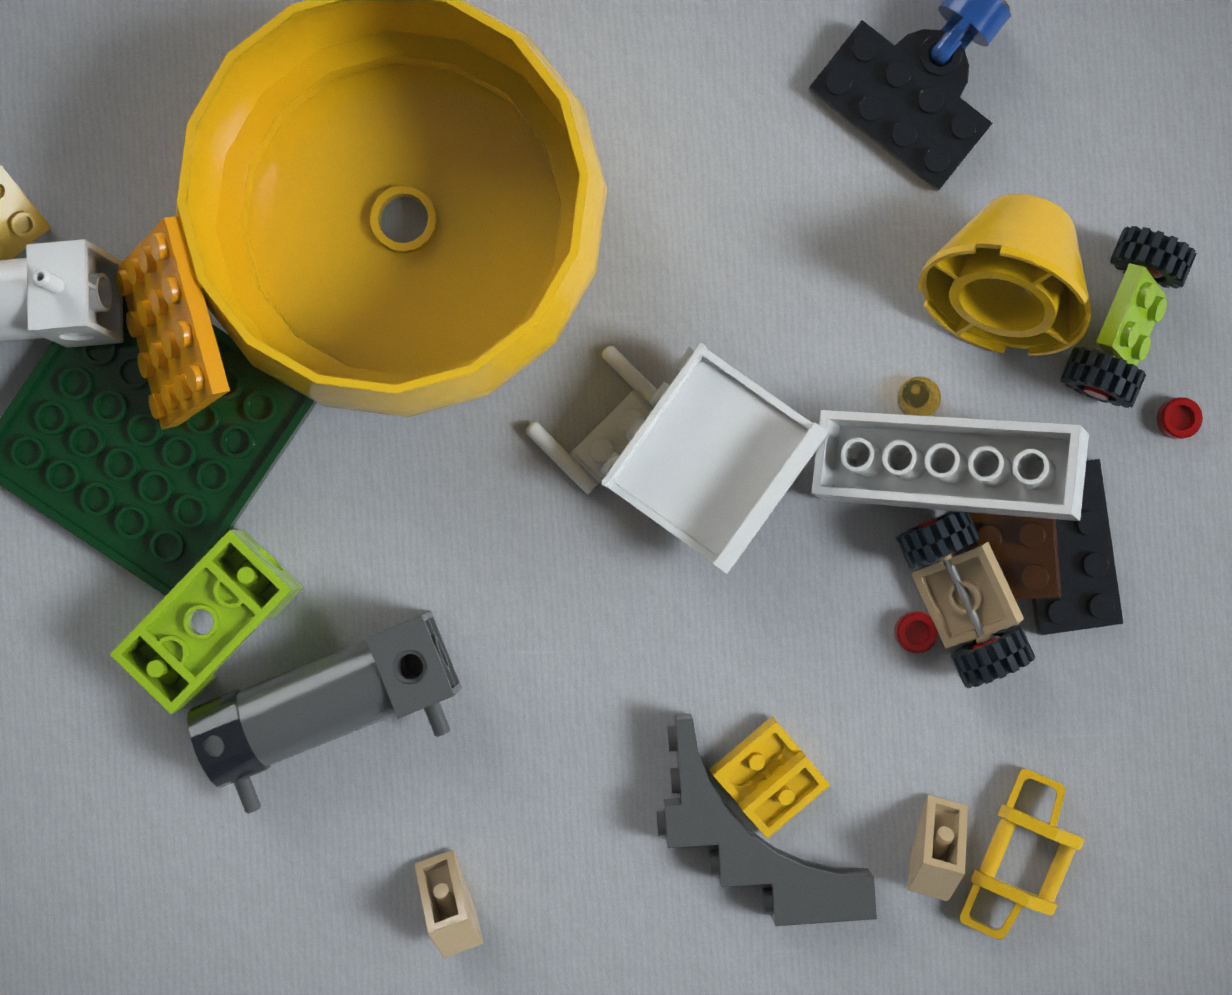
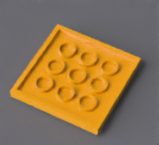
[115,215,230,430]

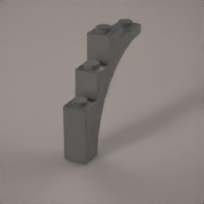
[656,714,877,926]

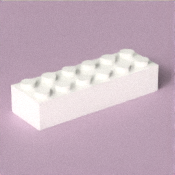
[811,410,1089,521]

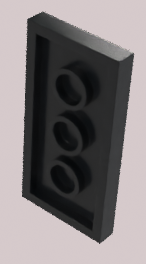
[1032,459,1124,635]

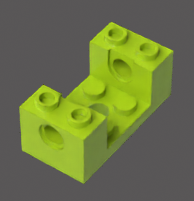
[109,530,304,715]

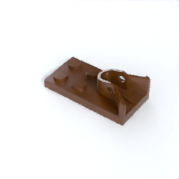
[968,512,1061,599]

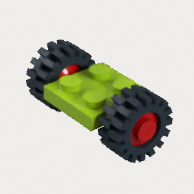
[1060,226,1197,408]

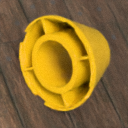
[918,194,1091,356]

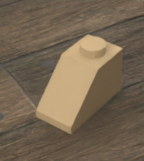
[907,794,968,901]
[414,850,484,958]

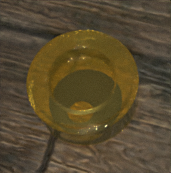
[897,377,941,416]

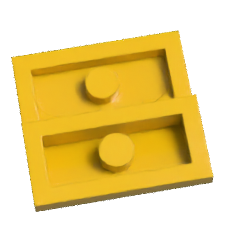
[709,716,830,839]

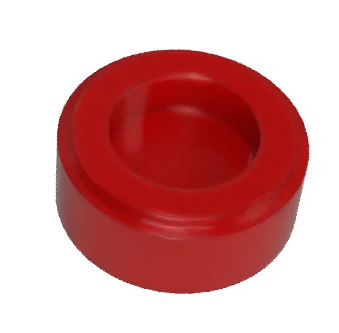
[1156,397,1203,439]
[894,611,938,653]

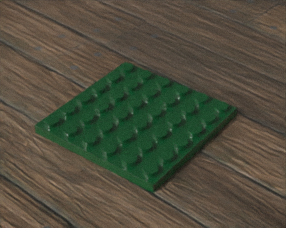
[0,296,317,596]

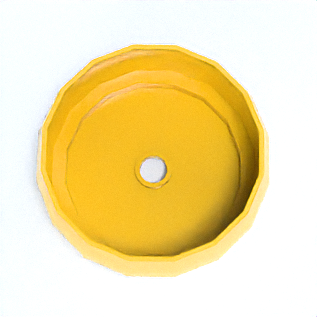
[175,0,607,417]

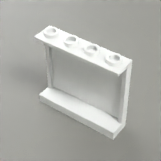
[601,343,829,574]

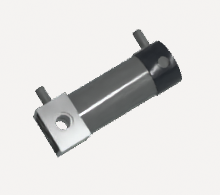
[187,611,462,814]

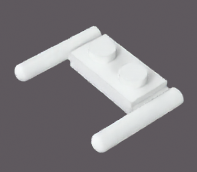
[526,346,657,495]

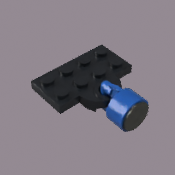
[809,0,1011,191]

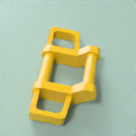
[960,768,1085,940]

